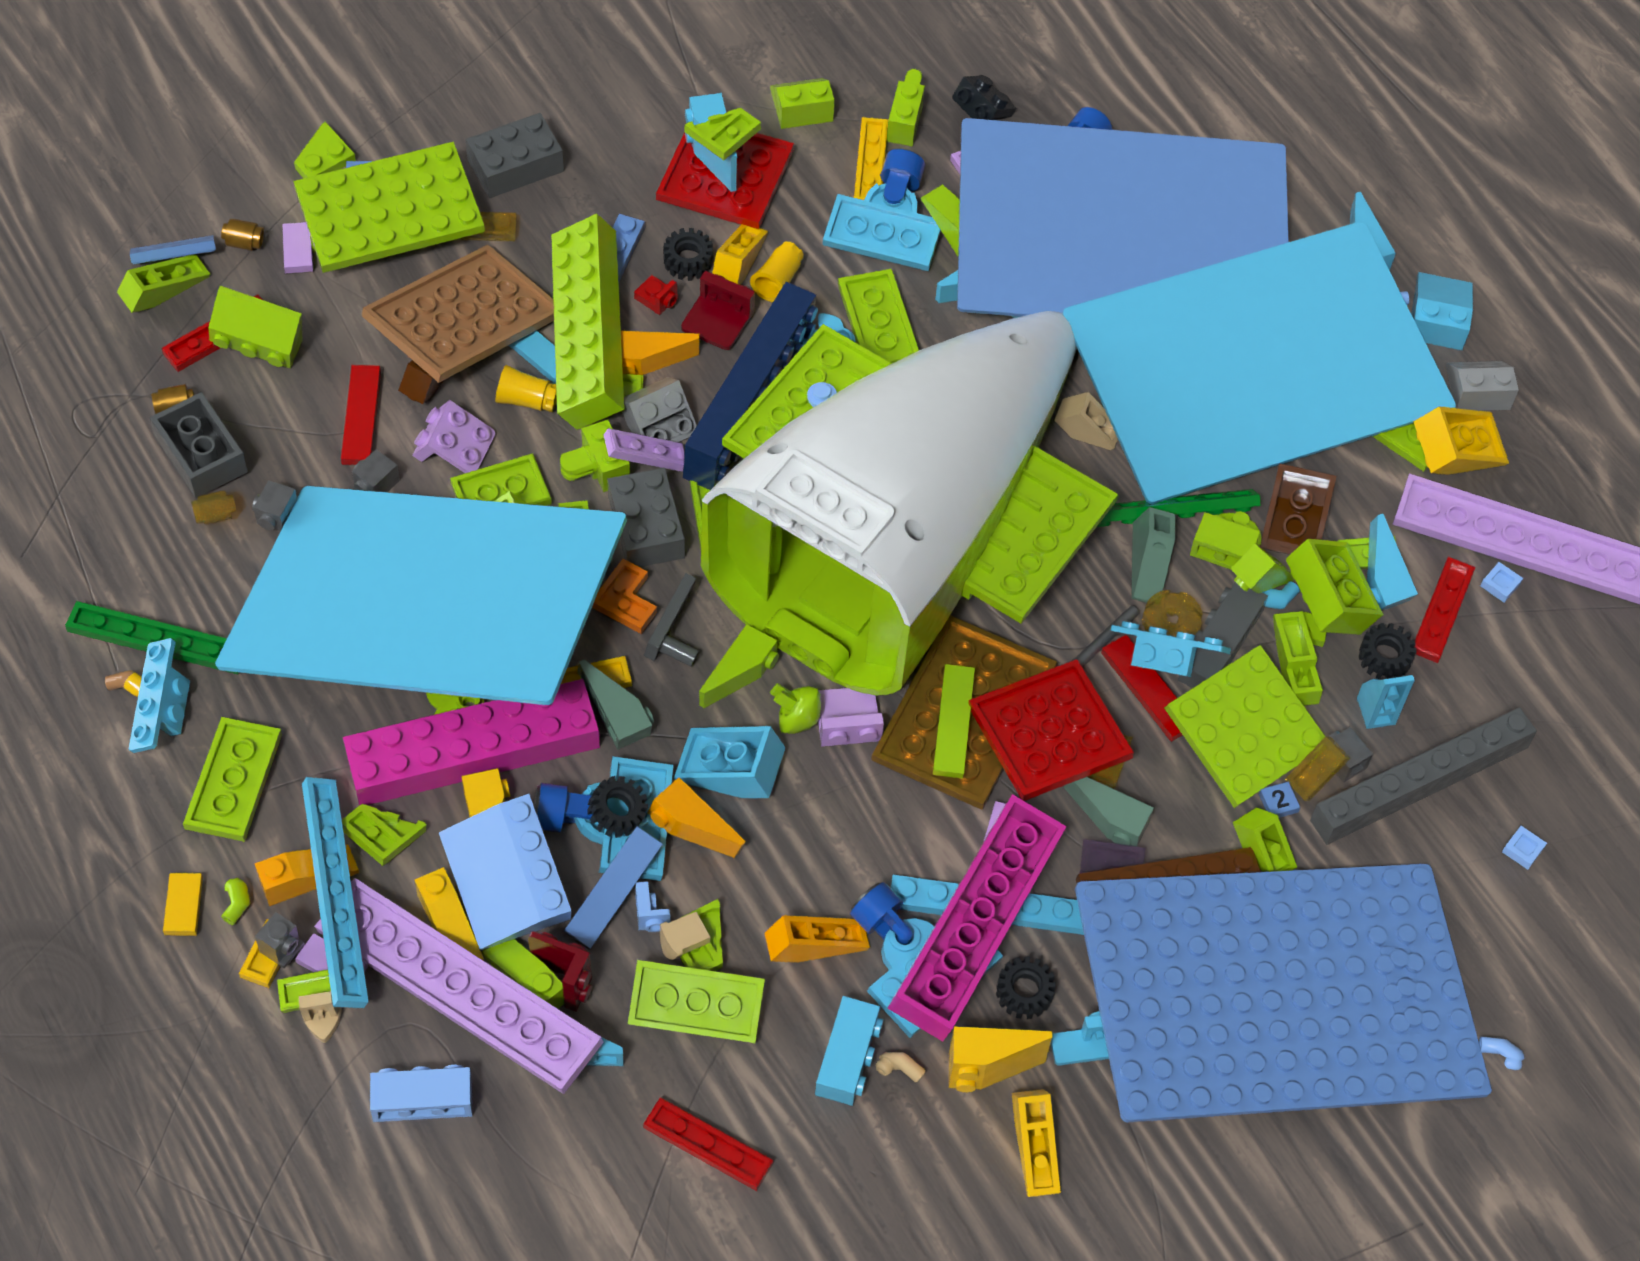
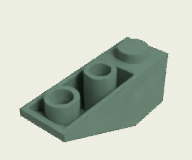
[1131,507,1175,606]

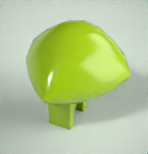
[770,683,821,734]

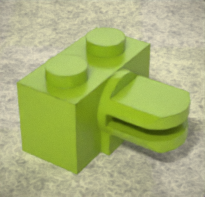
[560,420,630,492]

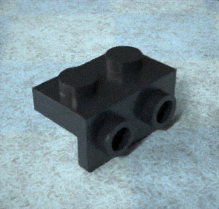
[952,75,1017,120]

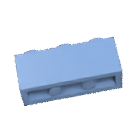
[370,1064,472,1122]

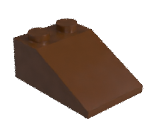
[1260,463,1337,555]

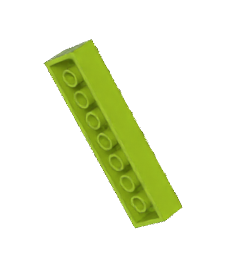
[551,214,624,430]

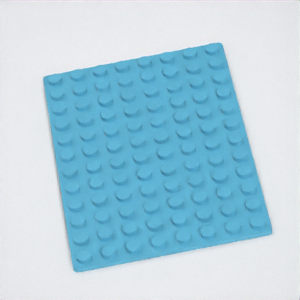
[1063,221,1456,504]
[215,486,627,705]

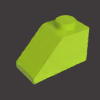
[1233,807,1297,872]

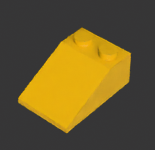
[1413,406,1509,475]
[948,1026,1052,1092]

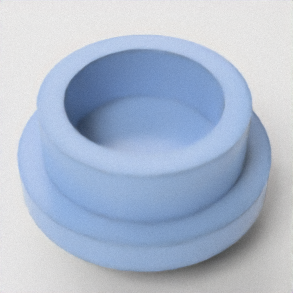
[807,382,837,407]

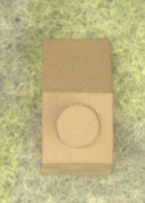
[1054,392,1118,450]

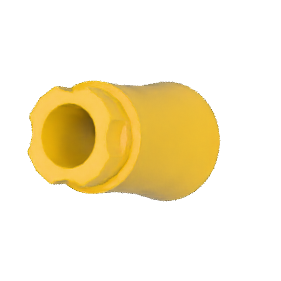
[750,241,804,302]
[495,365,557,412]

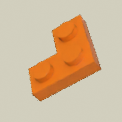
[592,559,657,634]

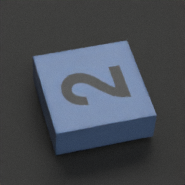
[1259,781,1300,818]

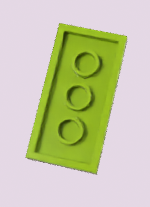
[838,269,919,363]
[183,717,282,842]
[628,960,765,1043]

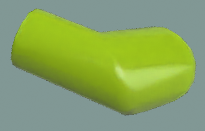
[221,878,250,925]

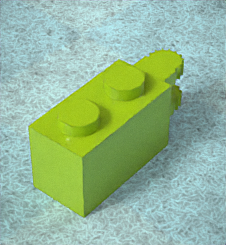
[887,68,925,147]

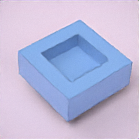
[1480,562,1523,603]
[1502,826,1547,870]

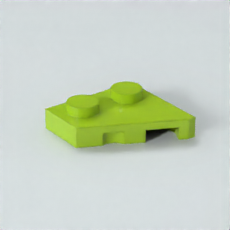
[342,804,427,866]

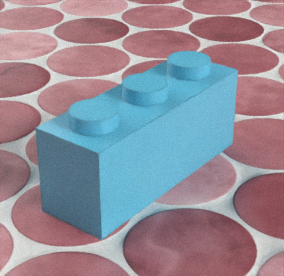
[815,996,884,1106]

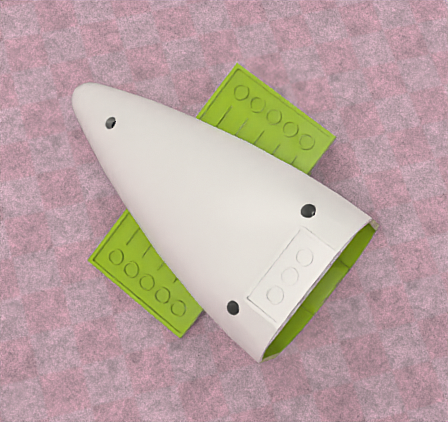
[701,311,1118,695]

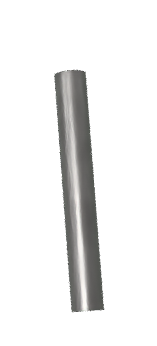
[1072,605,1139,667]

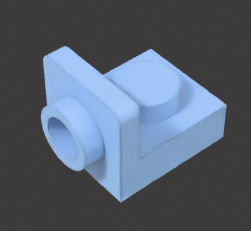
[635,882,671,932]

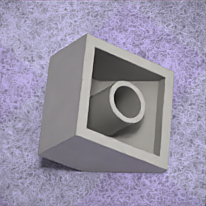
[1446,361,1519,411]

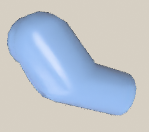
[1479,1037,1525,1070]

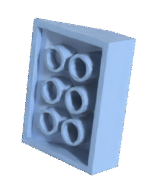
[439,794,571,951]

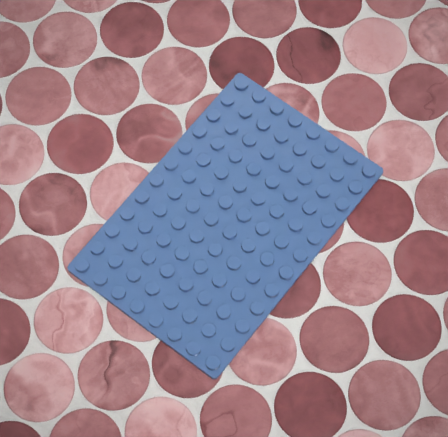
[957,118,1288,317]
[1075,864,1492,1123]

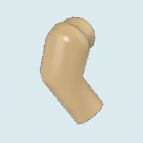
[875,1052,926,1083]

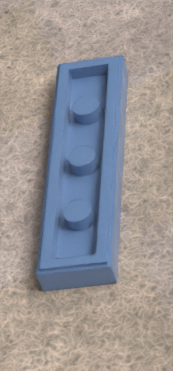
[564,826,662,949]

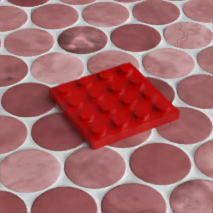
[656,132,794,229]
[968,659,1134,801]

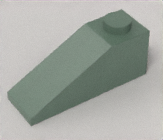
[577,659,654,750]
[1064,777,1154,851]

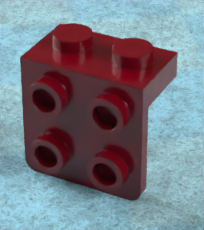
[681,271,755,350]
[528,931,592,1012]

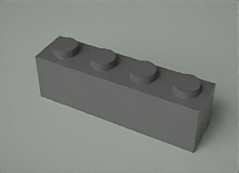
[1178,582,1268,688]

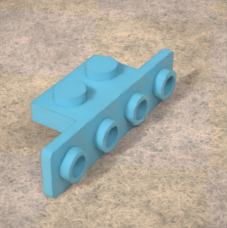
[1110,621,1231,677]
[128,638,190,753]
[1051,1011,1109,1066]

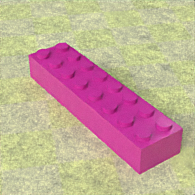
[343,679,600,806]
[888,794,1067,1042]

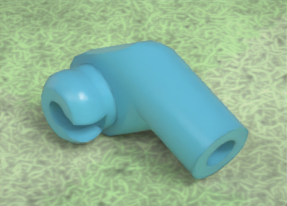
[1262,582,1300,609]

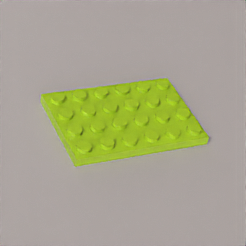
[293,141,485,273]

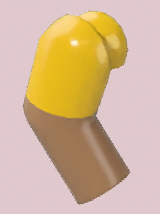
[105,670,142,697]

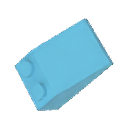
[685,93,737,192]
[1411,272,1473,350]
[674,726,786,798]

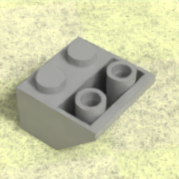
[622,377,697,442]

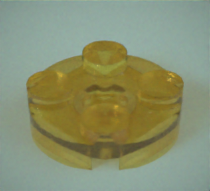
[1141,590,1202,637]

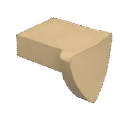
[660,912,711,960]
[299,991,342,1043]

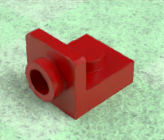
[634,275,678,315]

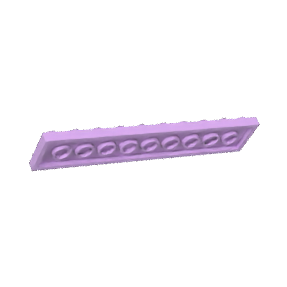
[1393,474,1640,604]
[314,878,604,1094]

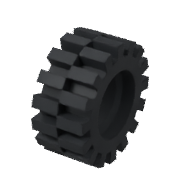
[663,228,713,281]
[1358,623,1417,679]
[587,776,648,838]
[996,956,1056,1019]

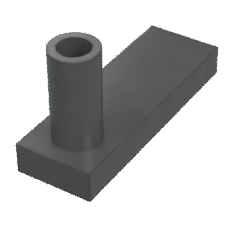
[644,573,699,667]

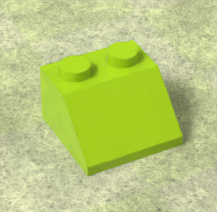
[770,78,834,129]

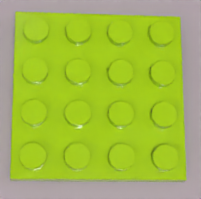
[1164,645,1326,808]

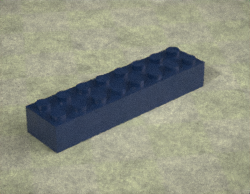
[683,282,818,490]

